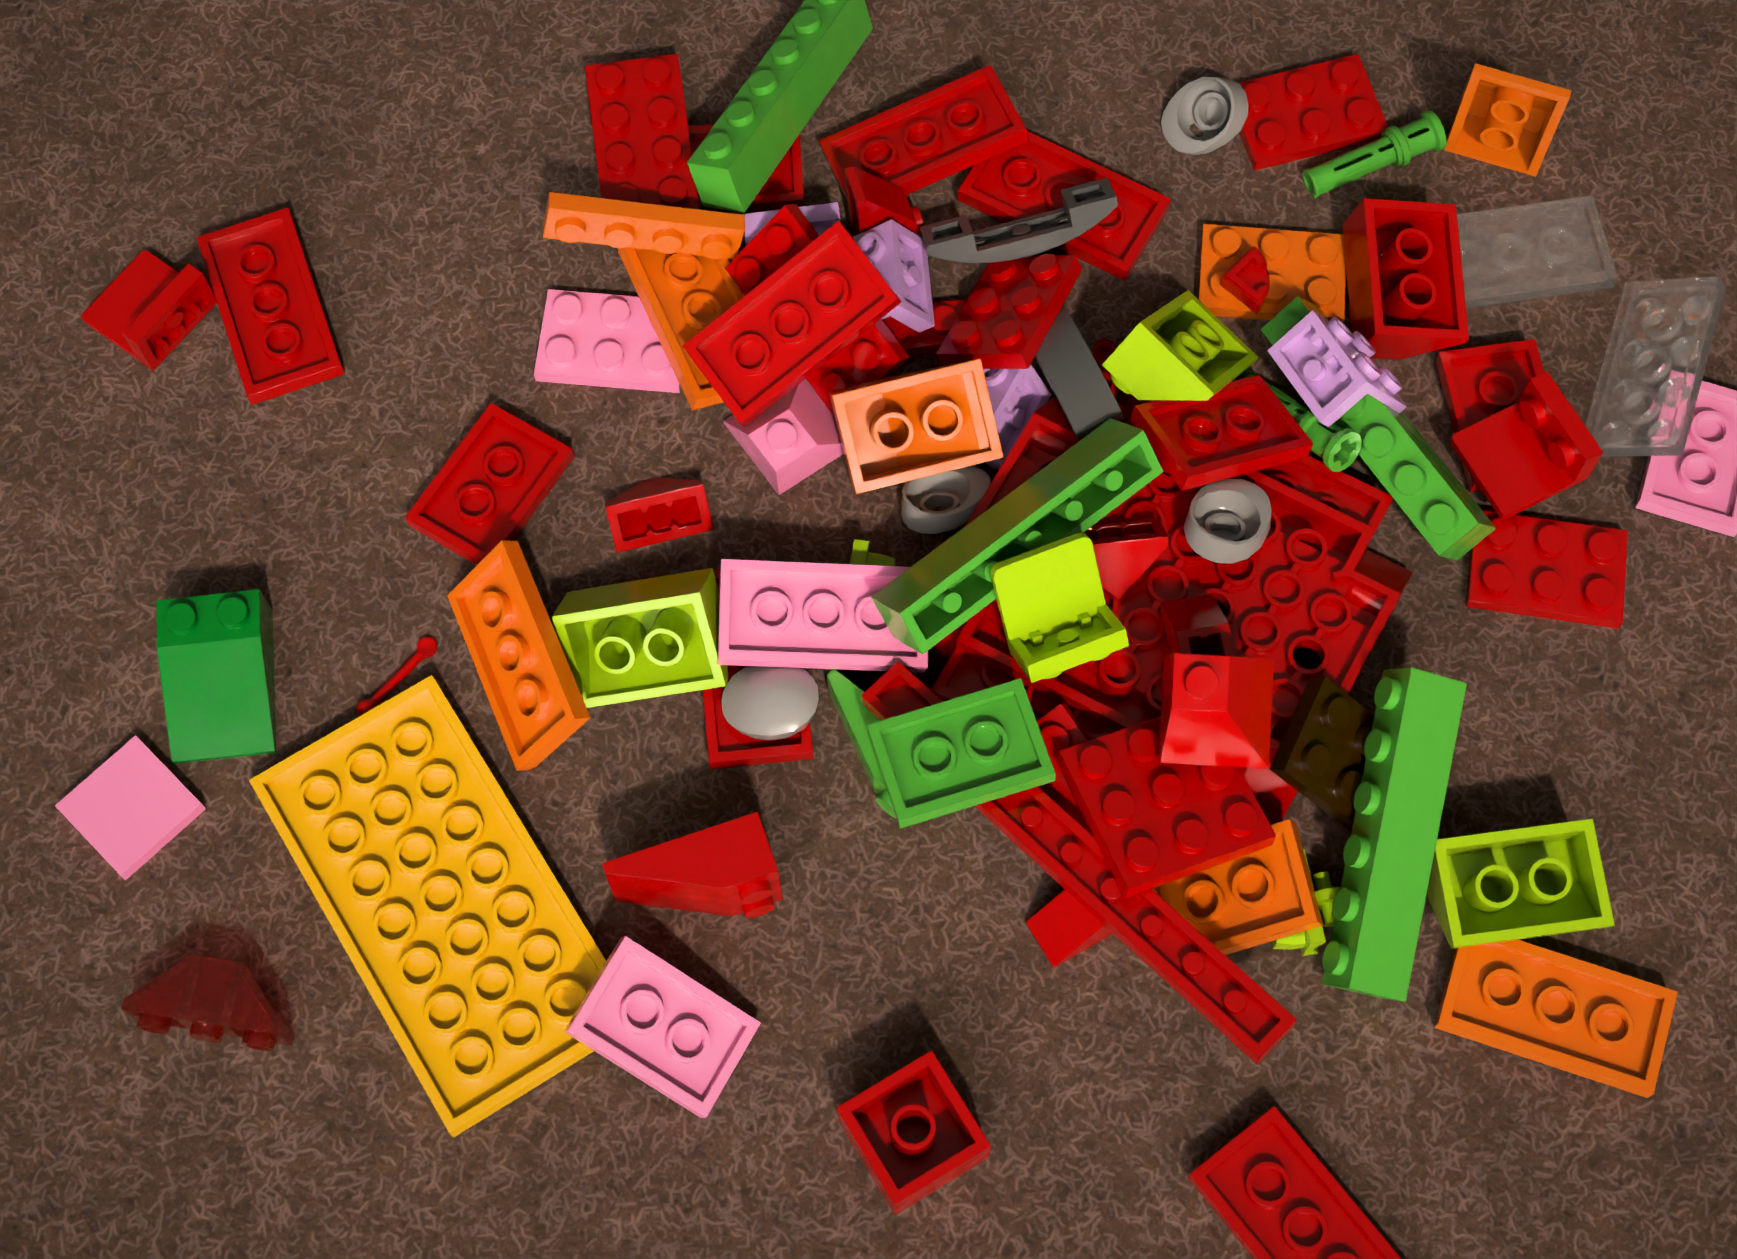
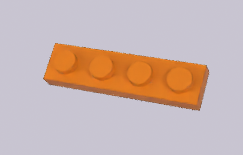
[543,192,745,259]

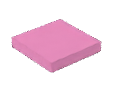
[55,735,206,881]

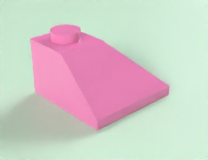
[723,379,844,495]

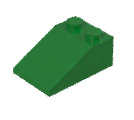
[156,589,276,764]

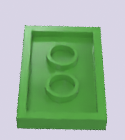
[867,678,1055,829]

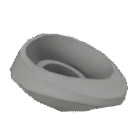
[1161,77,1249,155]
[901,466,991,534]
[1183,478,1272,564]
[721,666,819,740]

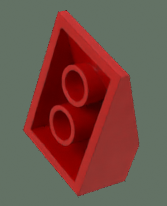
[602,812,783,918]

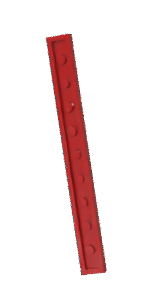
[861,661,1297,1065]

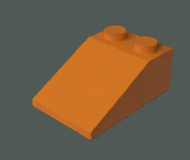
[1444,63,1572,177]
[829,358,1004,494]

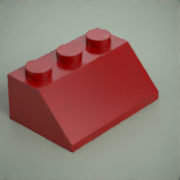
[1342,198,1469,360]

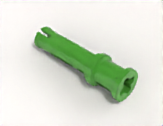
[1302,110,1447,199]
[1234,370,1362,472]

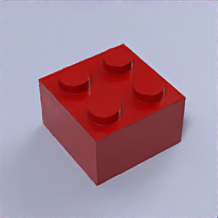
[836,1050,991,1215]

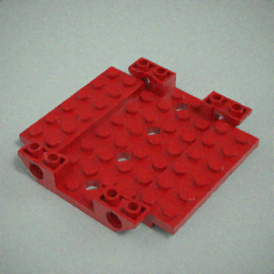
[931,383,1413,825]

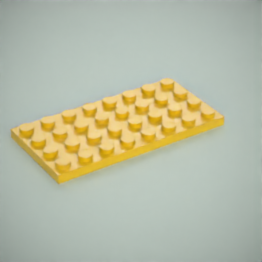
[249,675,606,1138]

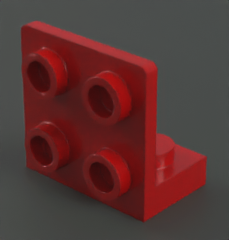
[81,250,217,371]
[1450,371,1603,519]

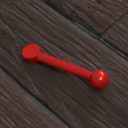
[356,637,438,716]

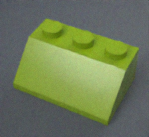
[1102,290,1259,401]
[552,568,728,708]
[1427,819,1615,949]

